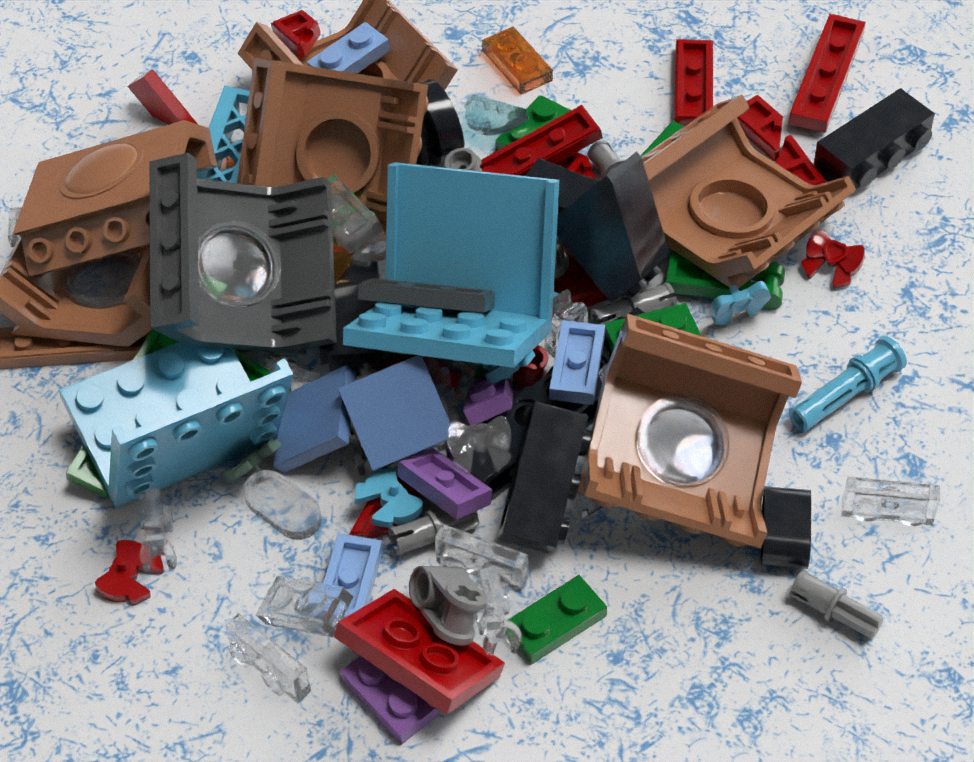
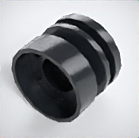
[416,79,465,166]

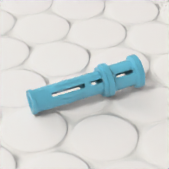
[788,336,907,432]

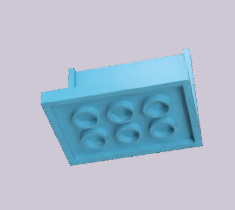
[343,162,559,368]
[60,342,293,508]

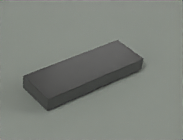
[358,278,495,313]

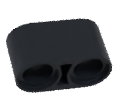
[760,486,811,569]

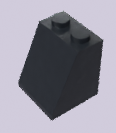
[557,151,669,303]

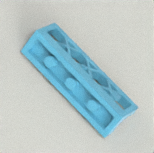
[197,85,250,183]

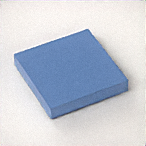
[338,355,456,472]
[273,365,357,473]

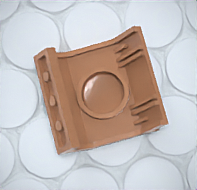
[237,0,458,90]
[237,57,428,247]
[642,95,856,289]
[12,120,217,277]

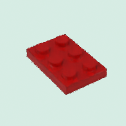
[333,589,505,715]

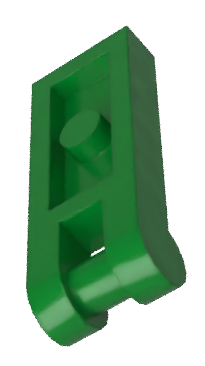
[666,251,785,310]

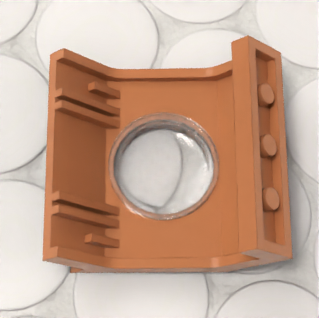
[0,236,153,347]
[578,313,802,549]

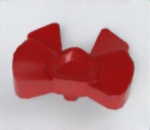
[801,229,865,288]
[95,540,164,604]

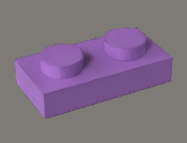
[463,375,514,427]
[398,448,492,520]
[340,656,439,745]

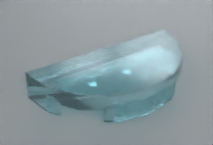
[464,94,529,136]

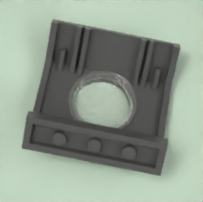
[149,153,337,354]

